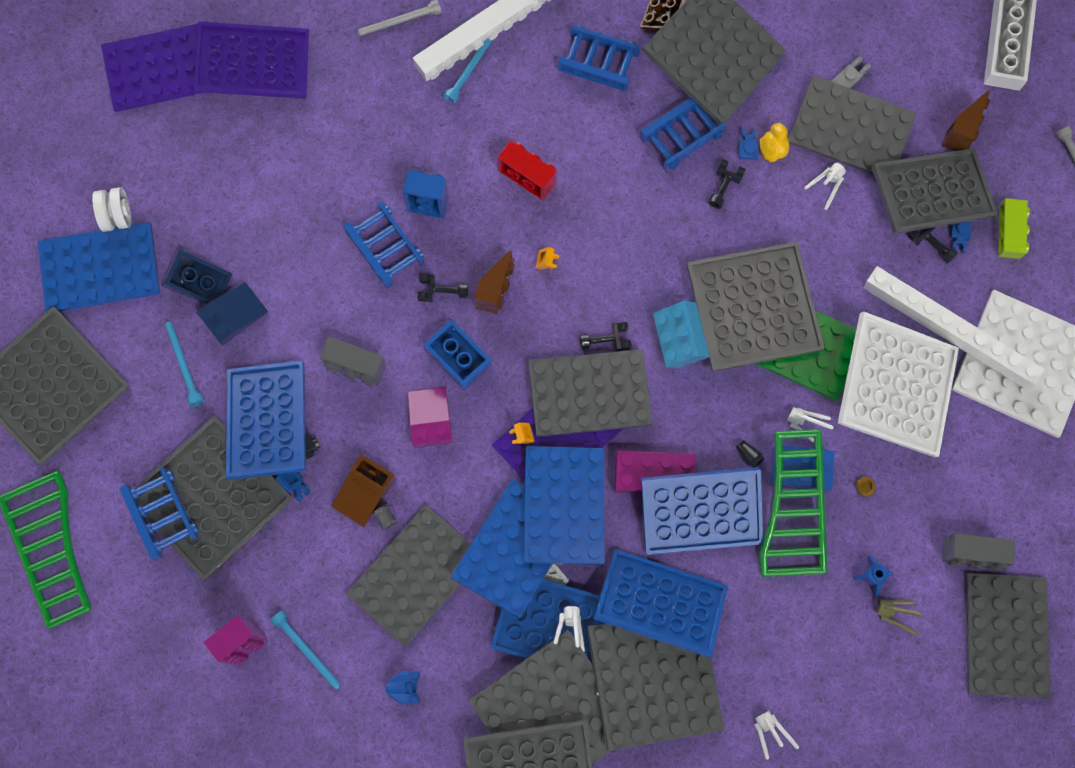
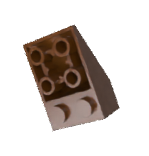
[640,0,686,33]
[941,91,991,151]
[474,250,515,314]
[331,454,396,527]

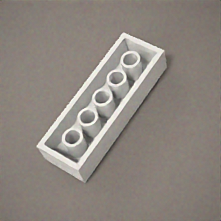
[984,0,1037,91]

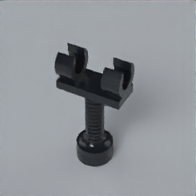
[708,159,746,209]
[907,227,958,264]
[417,273,468,303]
[579,322,632,351]

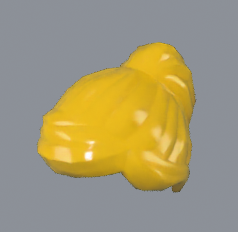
[759,123,789,162]

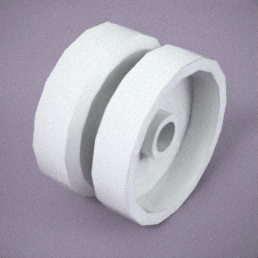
[92,187,132,232]

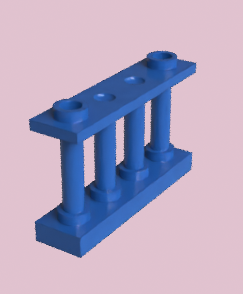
[558,25,641,92]
[639,98,726,171]
[343,201,424,289]
[119,467,200,561]

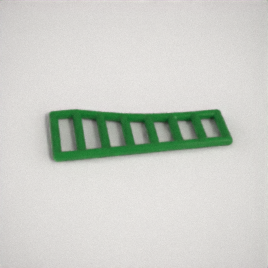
[760,429,827,577]
[0,471,92,629]

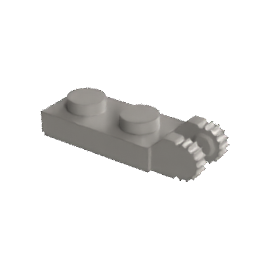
[831,56,871,89]

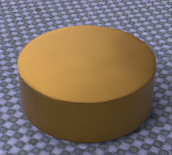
[855,477,876,497]

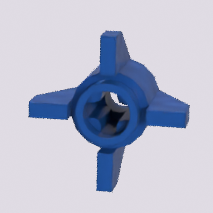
[853,556,894,596]
[386,671,420,704]

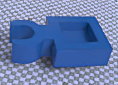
[739,128,758,160]
[950,222,972,253]
[276,472,311,502]

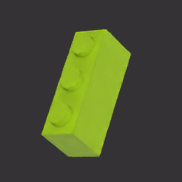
[998,198,1030,259]

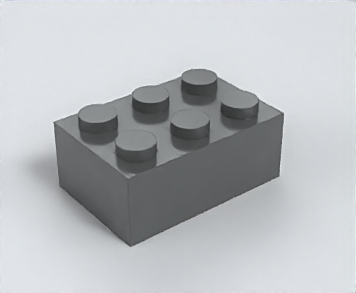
[320,336,386,387]
[942,533,1015,571]

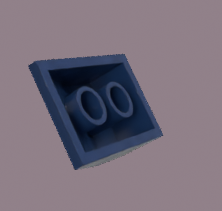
[161,249,232,304]
[196,282,268,346]

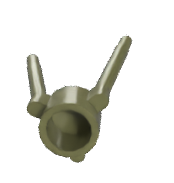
[877,598,923,636]

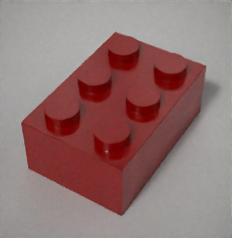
[498,140,557,201]

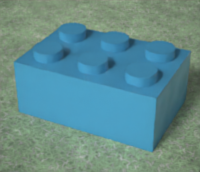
[653,300,710,369]

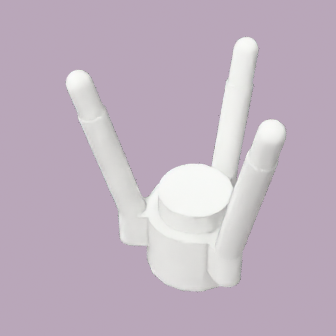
[804,163,846,210]
[787,407,834,443]
[554,606,585,652]
[754,711,799,760]

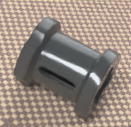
[373,505,397,531]

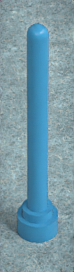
[443,38,492,104]
[165,322,204,407]
[270,610,340,689]

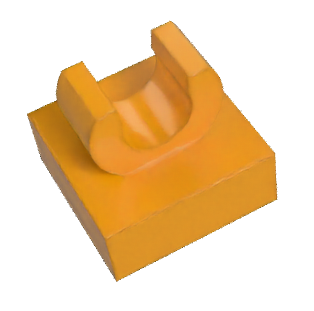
[535,247,559,270]
[509,422,534,444]

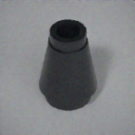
[736,440,765,468]

